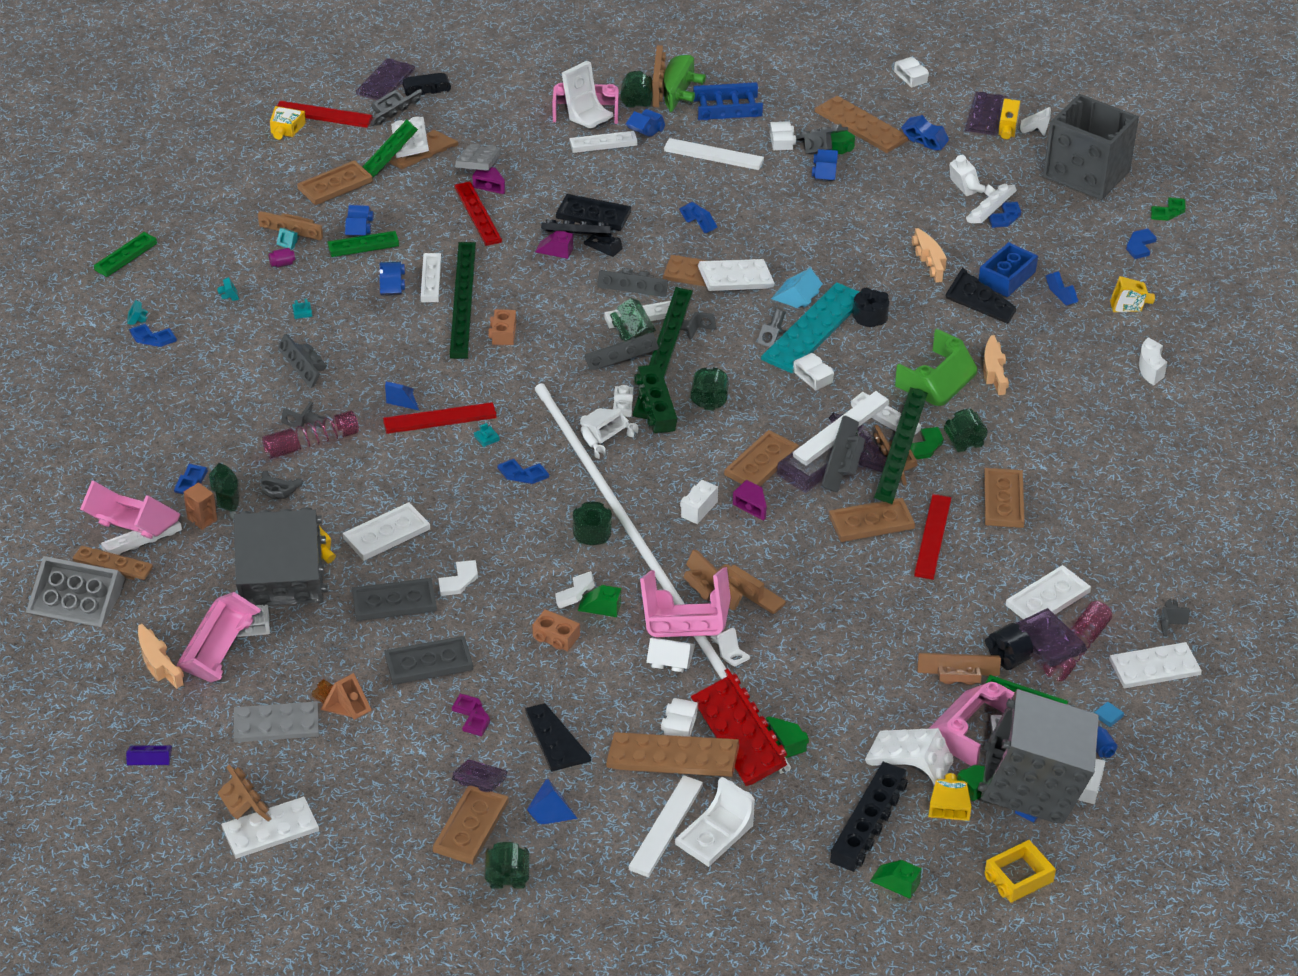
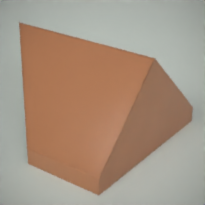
[321,673,372,720]

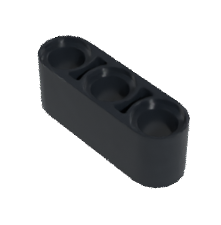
[402,73,451,96]

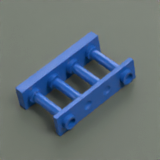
[693,82,763,120]

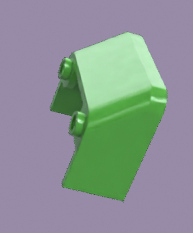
[895,329,977,406]

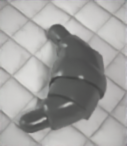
[261,471,303,500]

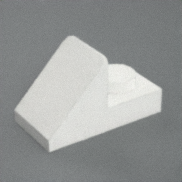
[1020,107,1051,136]

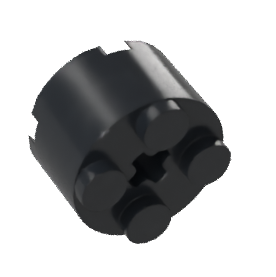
[853,287,889,327]
[985,623,1033,670]

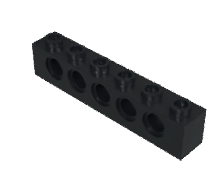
[830,761,908,872]

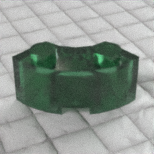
[209,463,240,512]

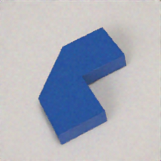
[679,202,717,233]
[988,202,1021,228]
[1126,228,1157,259]
[1045,271,1078,306]
[129,324,177,347]
[497,459,549,484]

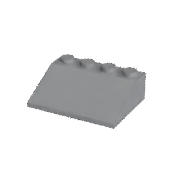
[26,556,125,628]

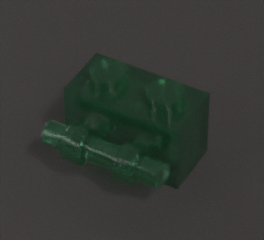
[610,298,656,341]

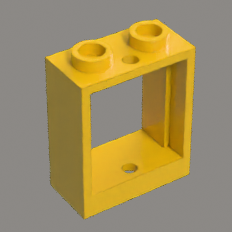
[984,840,1056,903]

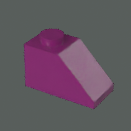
[472,167,505,194]
[535,231,573,259]
[732,480,767,521]

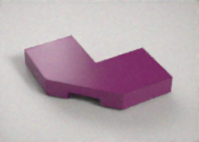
[452,693,490,737]

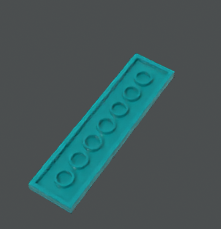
[761,282,859,373]

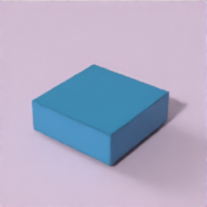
[1094,702,1124,727]

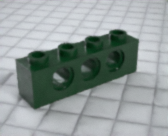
[634,364,678,433]

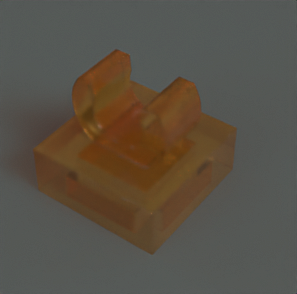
[311,679,333,704]

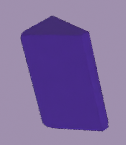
[126,745,172,765]

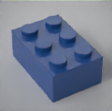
[979,242,1038,297]

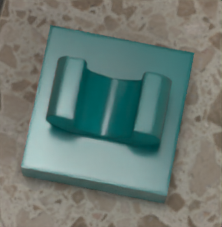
[276,228,299,250]
[217,277,239,301]
[292,298,312,319]
[127,300,148,325]
[474,423,500,447]

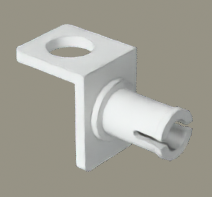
[711,628,750,666]

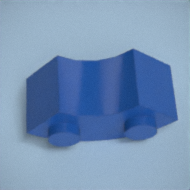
[626,109,665,137]
[901,115,949,150]
[812,149,838,181]
[345,205,374,236]
[380,261,405,295]

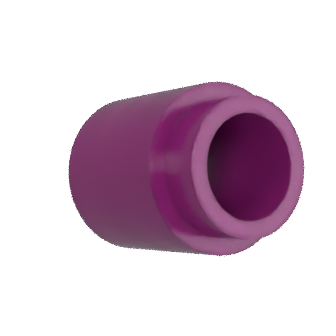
[268,247,295,268]

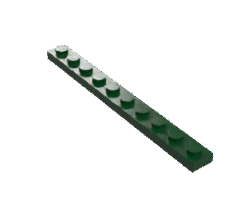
[450,242,476,359]
[633,287,693,419]
[874,387,928,504]

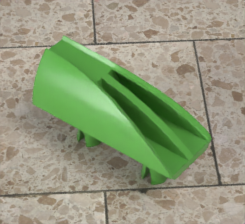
[664,55,706,112]

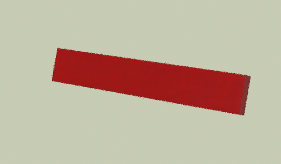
[277,101,373,128]
[454,181,502,246]
[383,402,497,434]
[914,494,952,580]

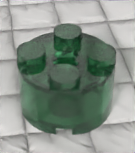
[620,71,653,108]
[691,367,729,411]
[944,409,988,453]
[573,501,612,545]
[485,842,530,889]

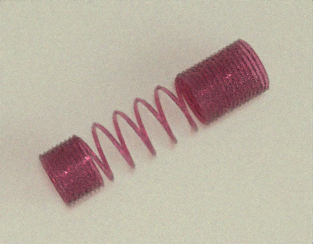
[262,410,359,459]
[1043,601,1112,681]

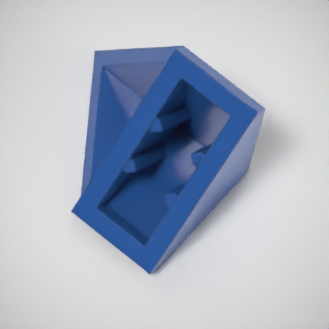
[385,381,420,411]
[527,779,578,824]

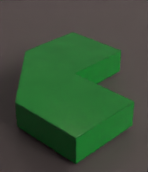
[1151,197,1186,221]
[910,427,944,459]

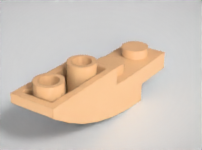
[912,228,947,283]
[983,335,1009,395]
[138,624,184,689]

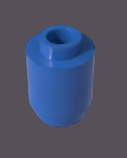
[1096,727,1117,758]

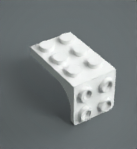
[562,61,614,128]
[865,728,953,785]
[675,777,755,867]

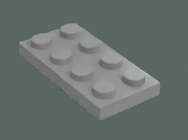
[455,144,501,171]
[234,701,319,743]

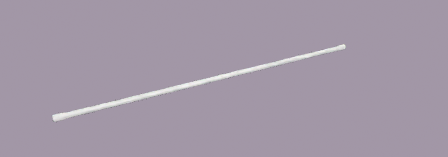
[535,383,791,774]

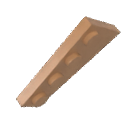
[390,129,458,169]

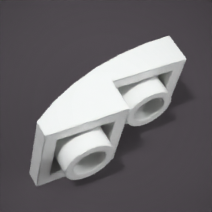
[613,385,633,417]

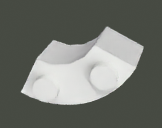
[1139,338,1167,385]

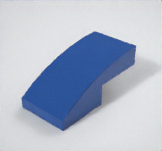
[174,464,208,494]

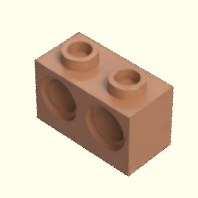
[489,309,517,345]
[184,482,217,530]
[532,609,580,651]

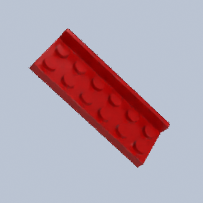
[691,668,787,786]

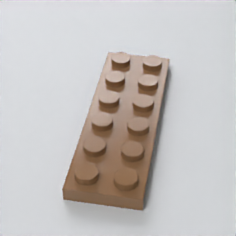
[815,96,909,153]
[606,732,739,777]

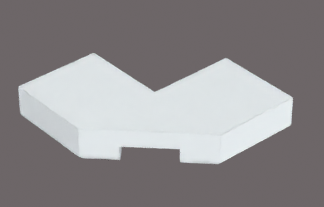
[438,560,478,596]
[555,571,595,608]

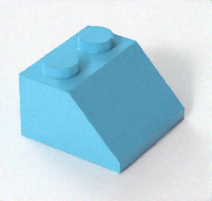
[771,268,823,308]

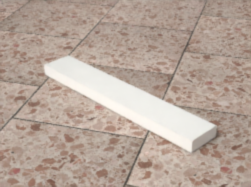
[664,138,764,170]
[793,391,889,466]
[629,775,703,877]

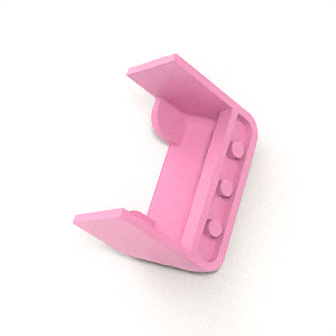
[552,83,619,124]
[80,481,181,539]
[640,567,731,637]
[177,592,261,682]
[929,682,1014,766]

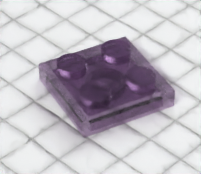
[452,759,508,792]

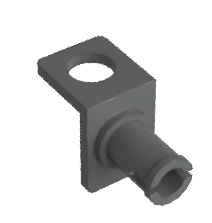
[757,308,786,347]
[681,312,716,339]
[281,401,326,429]
[1161,599,1190,636]

